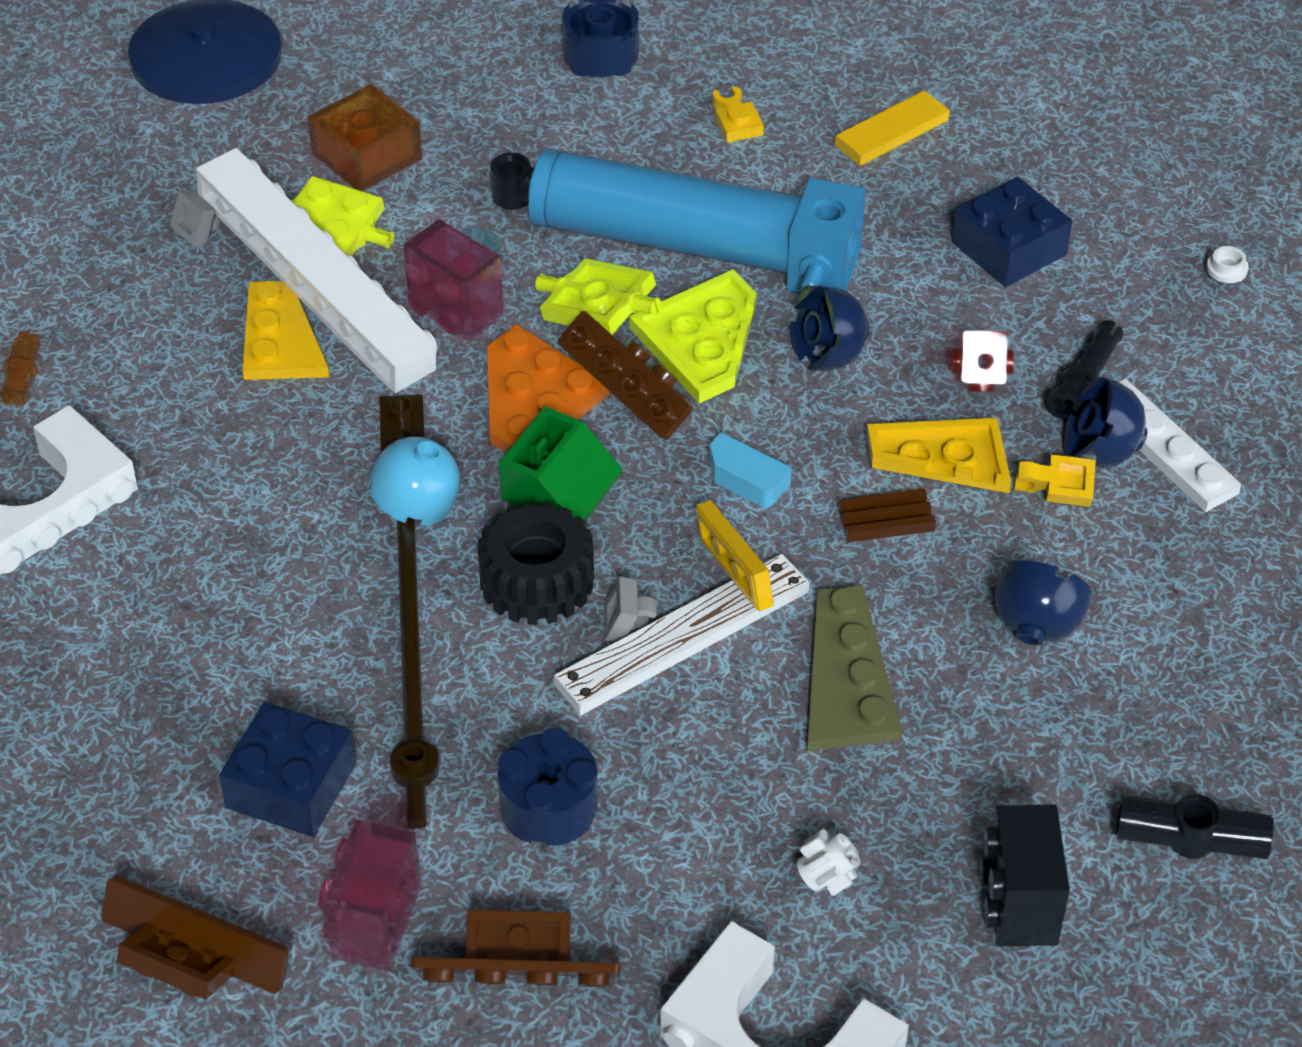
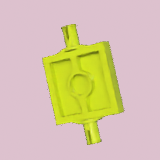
[290,176,395,256]
[535,258,661,334]

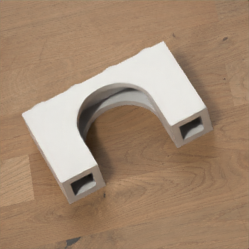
[0,405,138,575]
[660,921,909,1047]

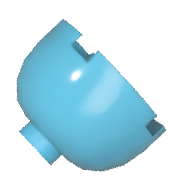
[369,436,461,526]

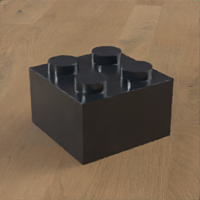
[979,804,1070,947]

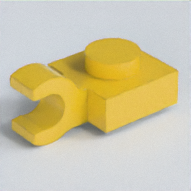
[1014,454,1096,507]

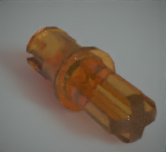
[0,330,40,406]

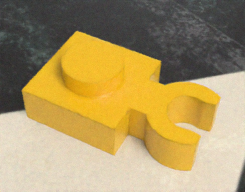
[712,86,764,143]

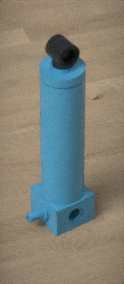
[490,149,866,294]

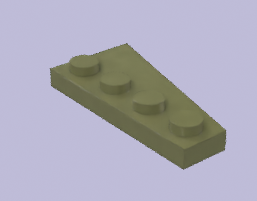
[807,585,902,751]

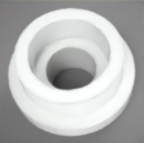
[1206,246,1249,283]

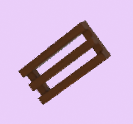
[837,489,936,543]

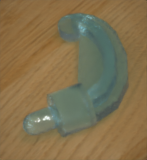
[462,226,501,274]

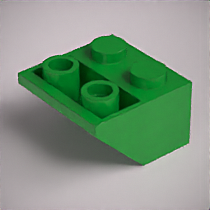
[499,406,622,522]

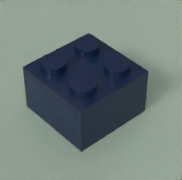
[952,176,1072,288]
[219,702,356,837]

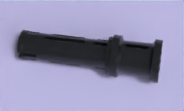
[1047,320,1123,421]

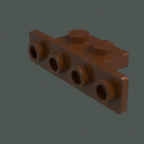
[558,311,693,440]
[102,875,289,1000]
[411,910,621,987]

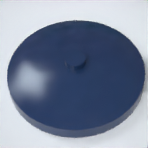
[128,0,282,104]

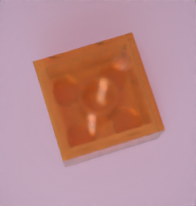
[308,84,422,191]

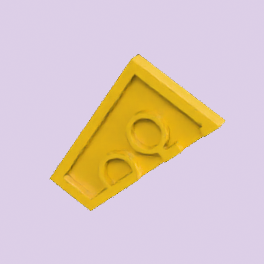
[242,281,329,380]
[866,418,1011,494]

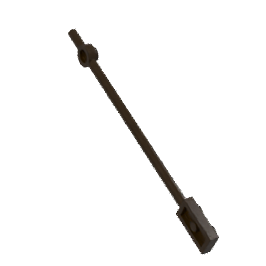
[379,394,439,829]

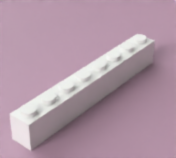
[196,148,438,393]

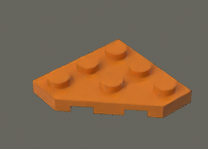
[487,324,610,453]

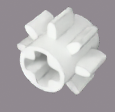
[797,829,860,896]

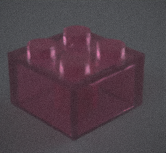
[404,219,503,342]
[318,819,421,972]

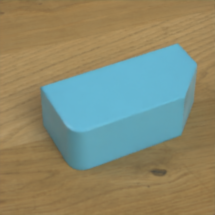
[709,432,792,508]

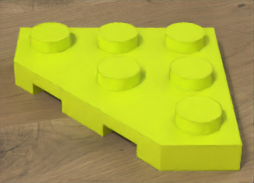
[629,269,757,404]

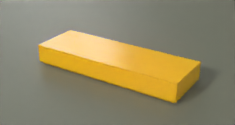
[835,90,950,166]
[696,500,774,612]

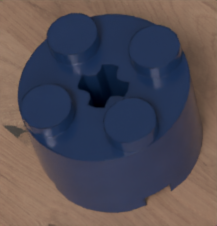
[562,0,639,77]
[498,728,598,846]

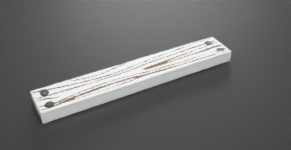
[554,554,810,716]

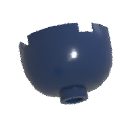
[790,285,869,371]
[1064,377,1148,468]
[995,560,1092,646]

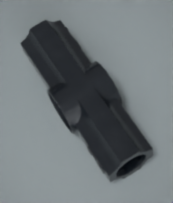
[1116,794,1274,860]

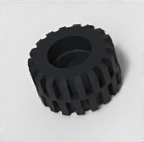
[478,502,594,625]

